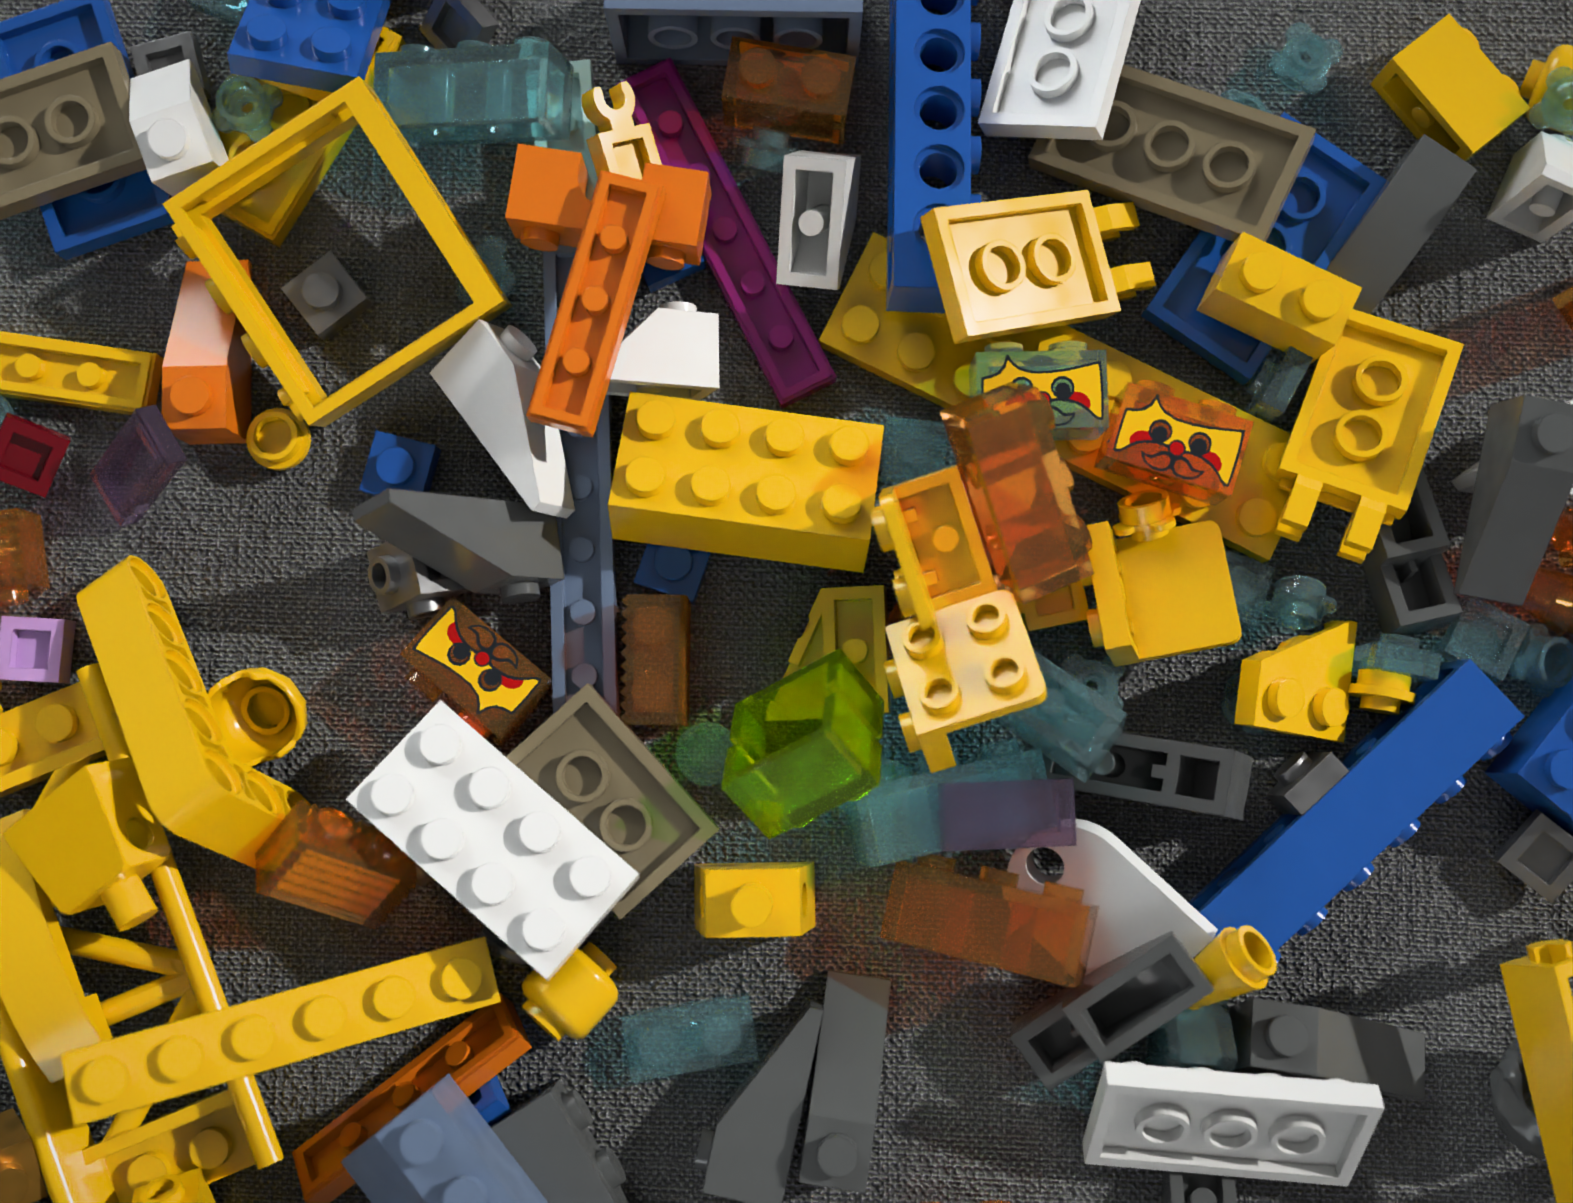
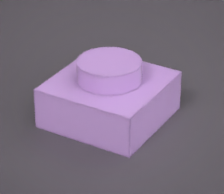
[0,616,76,684]

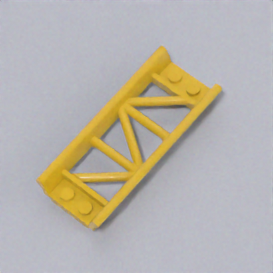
[0,663,284,1203]

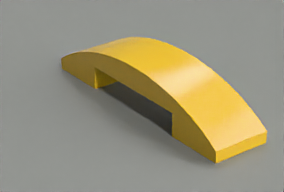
[0,809,113,1083]

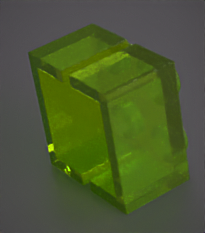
[721,648,884,840]

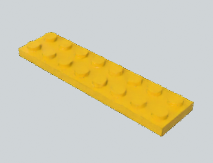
[818,232,1290,563]

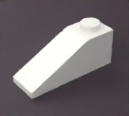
[430,319,575,519]

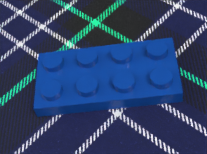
[0,0,175,260]
[1141,112,1387,385]

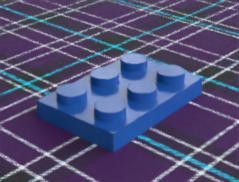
[227,0,392,92]

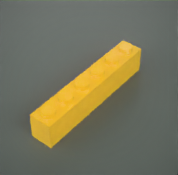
[60,936,501,1126]

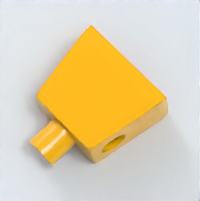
[2,757,171,931]
[694,861,816,938]

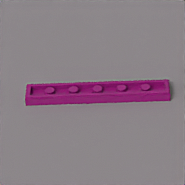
[616,57,837,409]

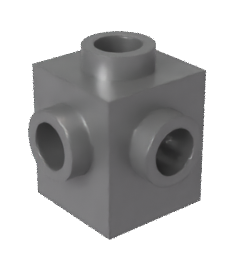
[367,541,469,620]

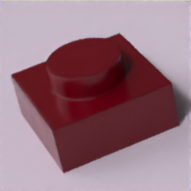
[0,412,71,498]

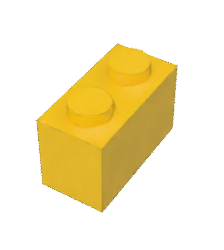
[1370,14,1531,161]
[1197,232,1362,364]

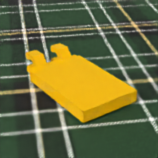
[920,190,1156,344]
[1274,309,1464,564]

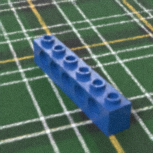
[886,0,982,313]

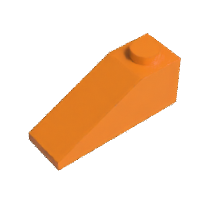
[161,260,252,445]

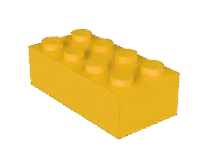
[608,391,884,573]

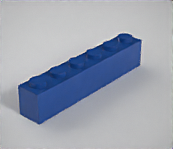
[1188,659,1525,963]

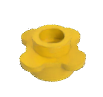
[1112,489,1182,541]

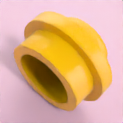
[246,408,311,471]
[1348,669,1416,715]

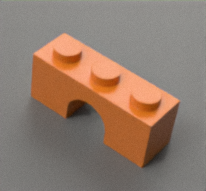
[505,143,711,270]

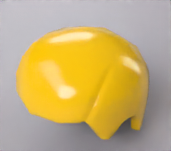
[208,667,308,767]

